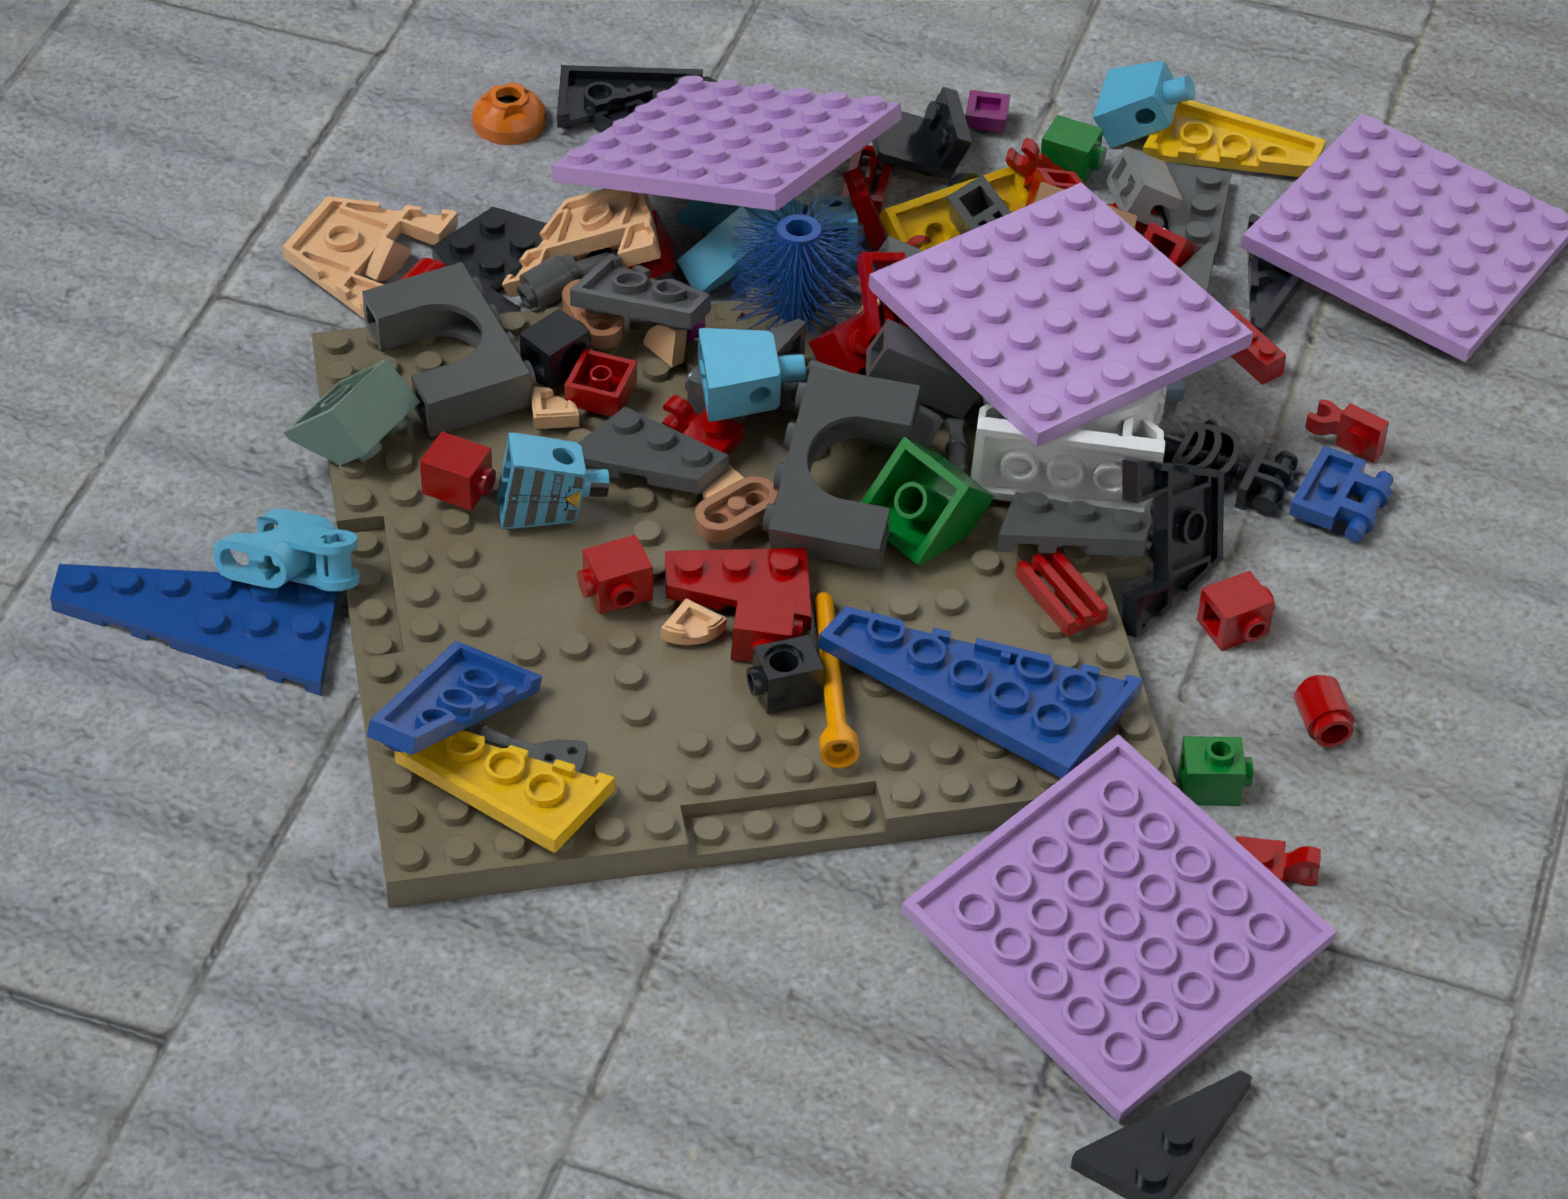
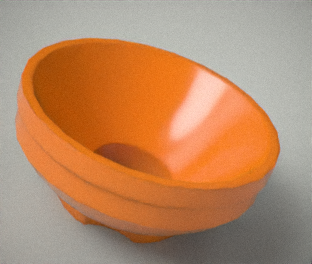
[472,82,547,145]

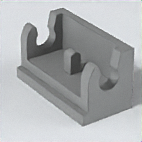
[1105,146,1183,226]

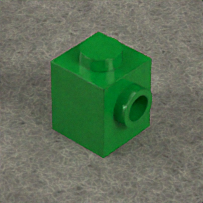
[1040,115,1107,184]
[1178,736,1253,806]

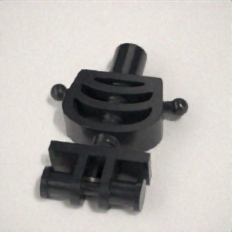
[1163,419,1298,515]

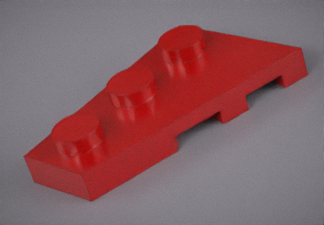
[665,548,812,630]

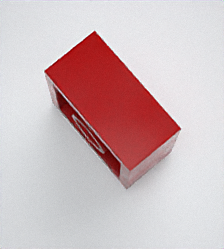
[564,348,637,417]

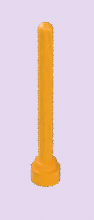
[815,592,860,768]

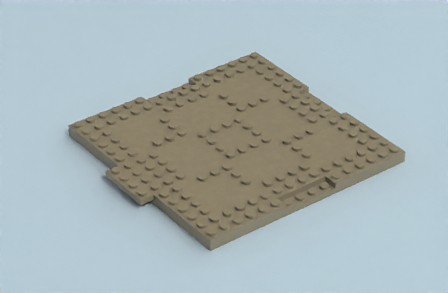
[311,276,1176,908]

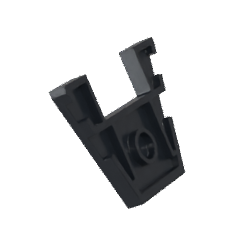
[432,206,612,313]
[1122,458,1224,638]

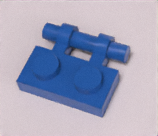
[1289,446,1394,542]

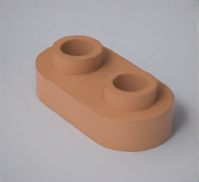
[562,279,624,350]
[695,476,778,543]

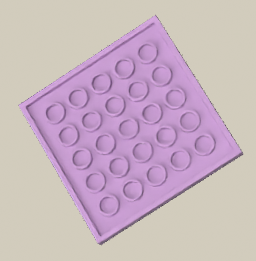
[551,76,902,211]
[1240,113,1568,362]
[868,183,1253,447]
[901,734,1337,1123]

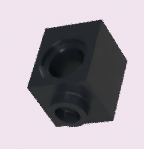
[519,308,591,389]
[746,635,824,714]

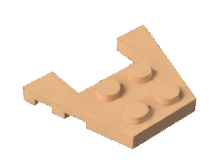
[502,188,661,298]
[282,196,458,318]

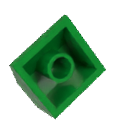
[861,437,995,566]

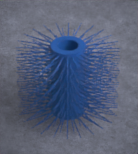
[730,191,866,346]

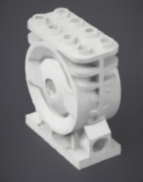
[970,386,1167,519]

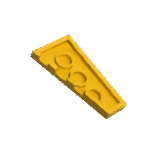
[1142,100,1326,177]
[878,167,1029,251]
[394,730,615,853]

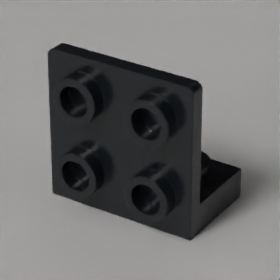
[872,87,973,179]

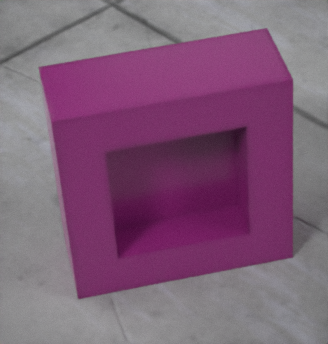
[965,90,1011,133]

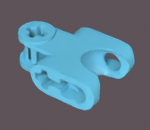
[213,508,360,591]

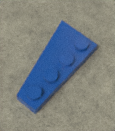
[367,640,542,755]

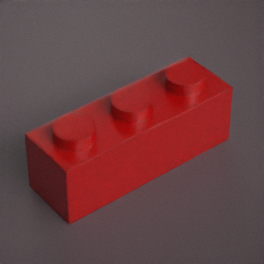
[1229,308,1286,385]

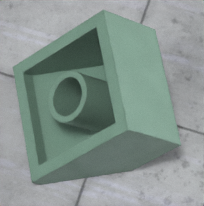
[284,359,420,466]

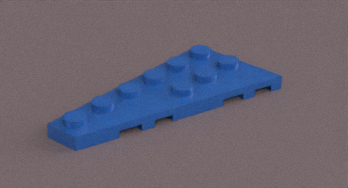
[50,564,340,696]
[818,606,1144,778]

